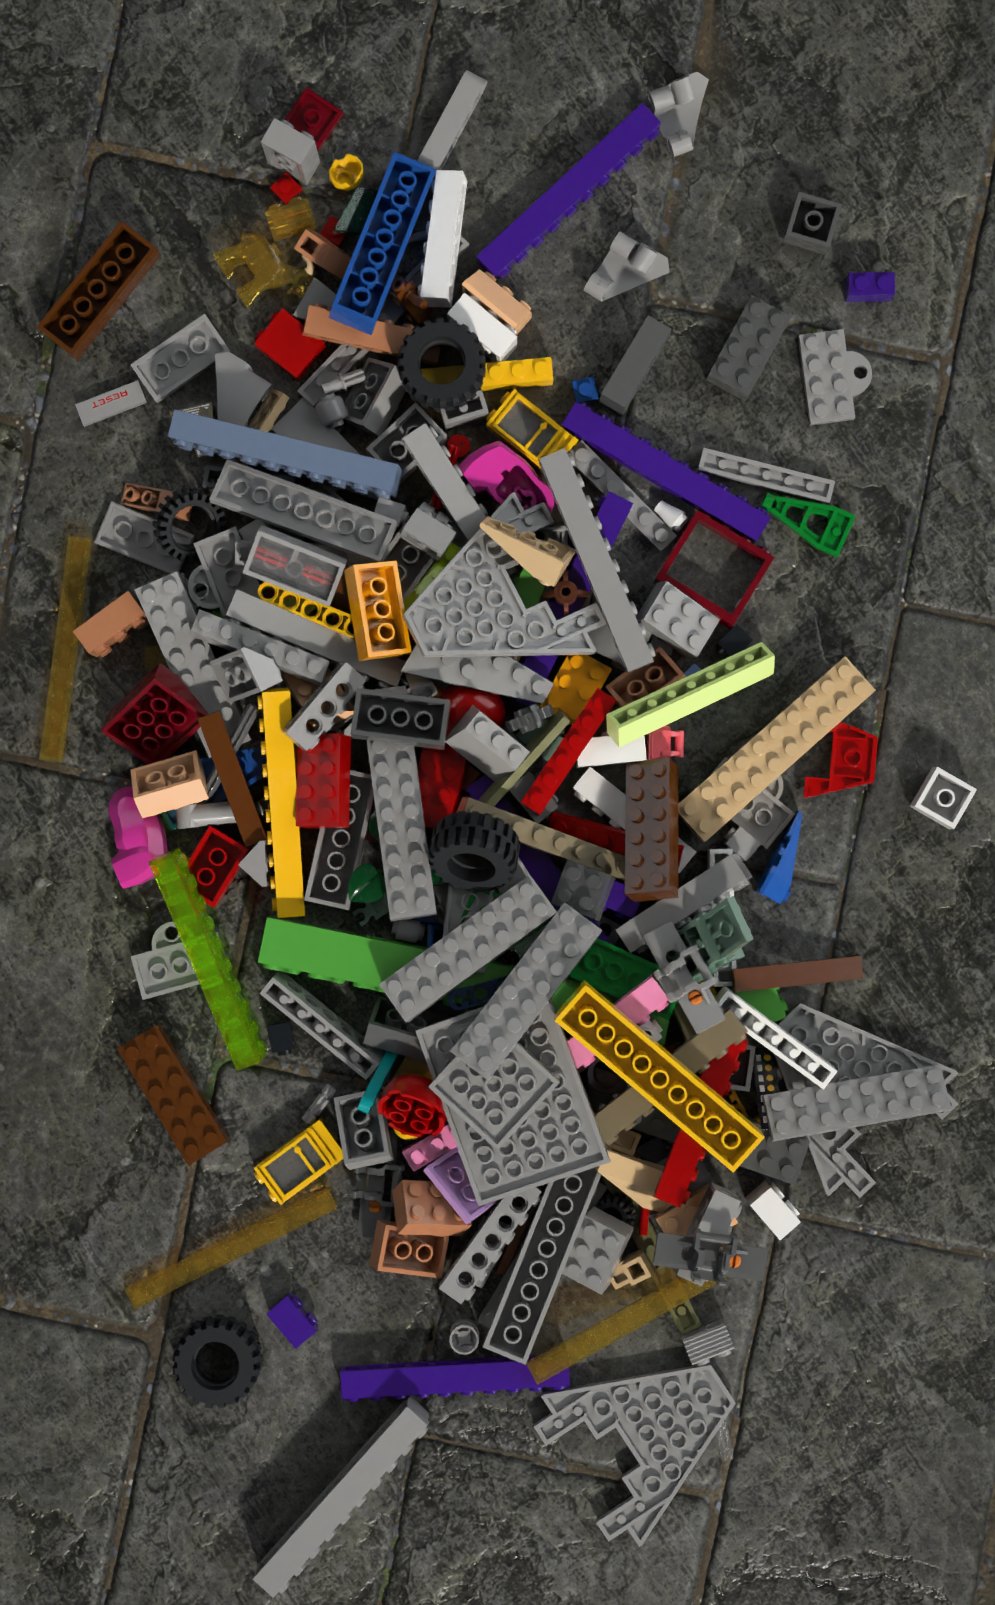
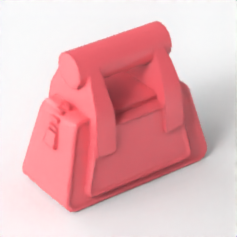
[646,725,684,760]

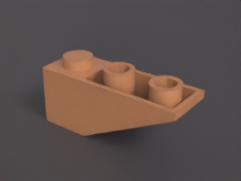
[294,229,352,280]
[120,483,193,521]

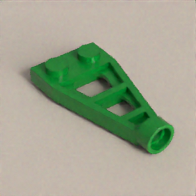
[760,492,856,558]

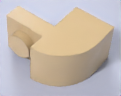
[611,1250,654,1290]

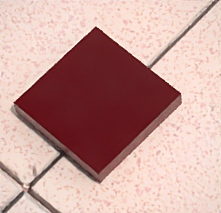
[284,87,344,151]

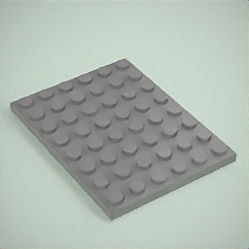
[416,998,611,1206]

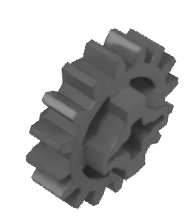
[505,704,555,734]

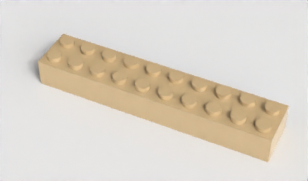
[678,656,876,843]

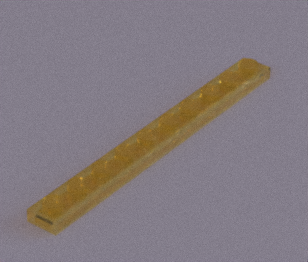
[39,536,93,763]
[125,1187,338,1310]
[526,1276,729,1385]

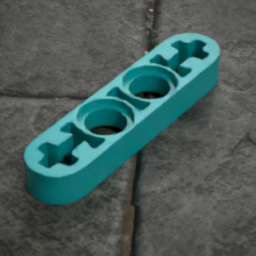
[357,1051,399,1114]

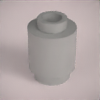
[391,919,426,943]

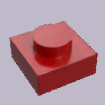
[270,172,303,206]
[320,215,351,248]

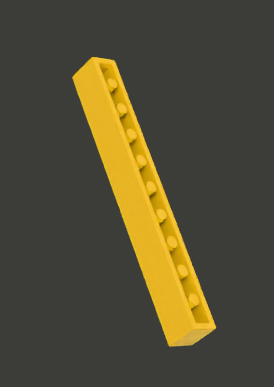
[257,687,305,918]

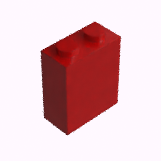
[254,308,327,382]

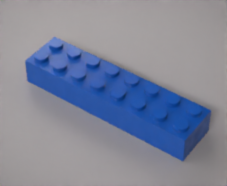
[329,152,436,335]

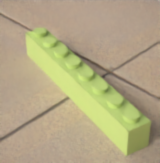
[606,642,775,747]

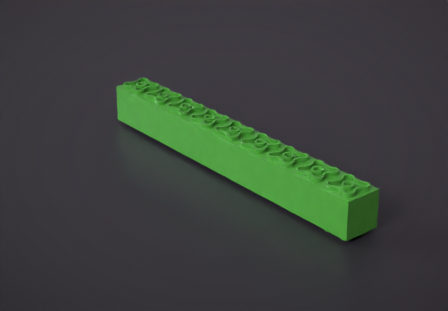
[258,916,669,1045]

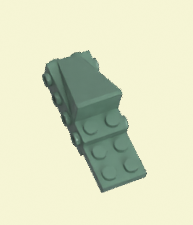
[650,896,754,984]

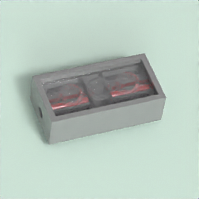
[243,525,348,607]

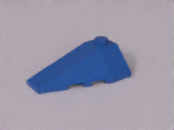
[754,811,803,904]

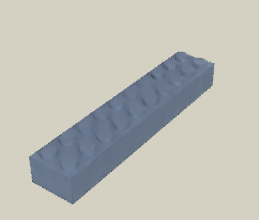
[168,409,403,500]

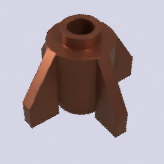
[543,571,589,617]

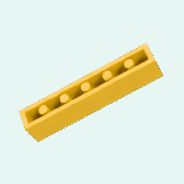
[421,357,553,392]

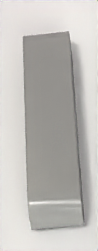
[418,70,487,178]

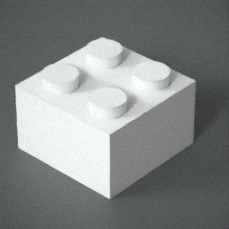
[910,767,977,829]
[745,1180,801,1240]

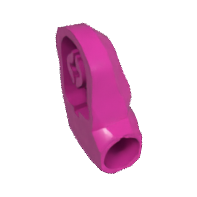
[458,441,554,514]
[108,786,169,888]

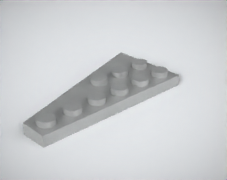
[400,644,554,704]

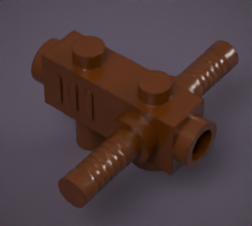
[389,278,431,325]

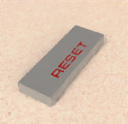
[75,380,147,427]

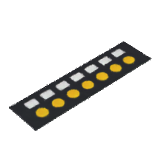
[753,1048,779,1130]

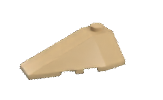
[479,517,576,587]
[595,1149,673,1213]

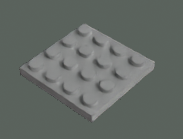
[428,1042,561,1151]

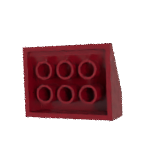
[101,663,208,765]

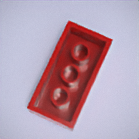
[296,733,351,828]
[417,742,470,828]

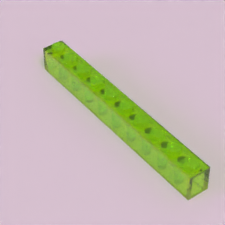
[149,848,267,1071]

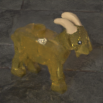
[212,232,315,308]

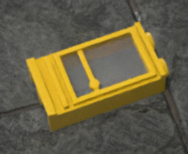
[486,389,578,473]
[254,1117,343,1205]

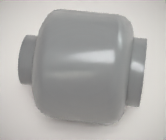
[315,393,348,429]

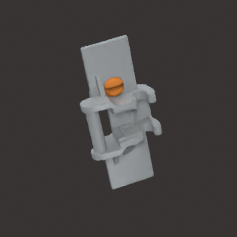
[643,921,726,1034]

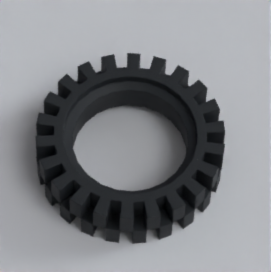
[153,488,226,562]

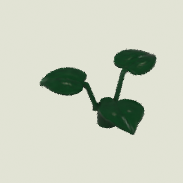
[348,809,445,903]

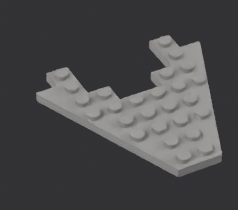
[402,492,606,657]
[774,1003,958,1198]
[533,1363,736,1547]

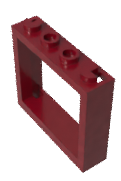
[653,510,775,630]

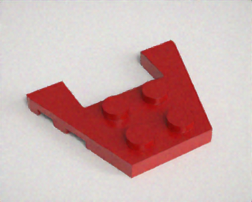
[803,722,878,798]

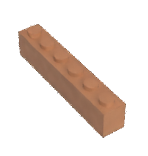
[302,303,441,366]

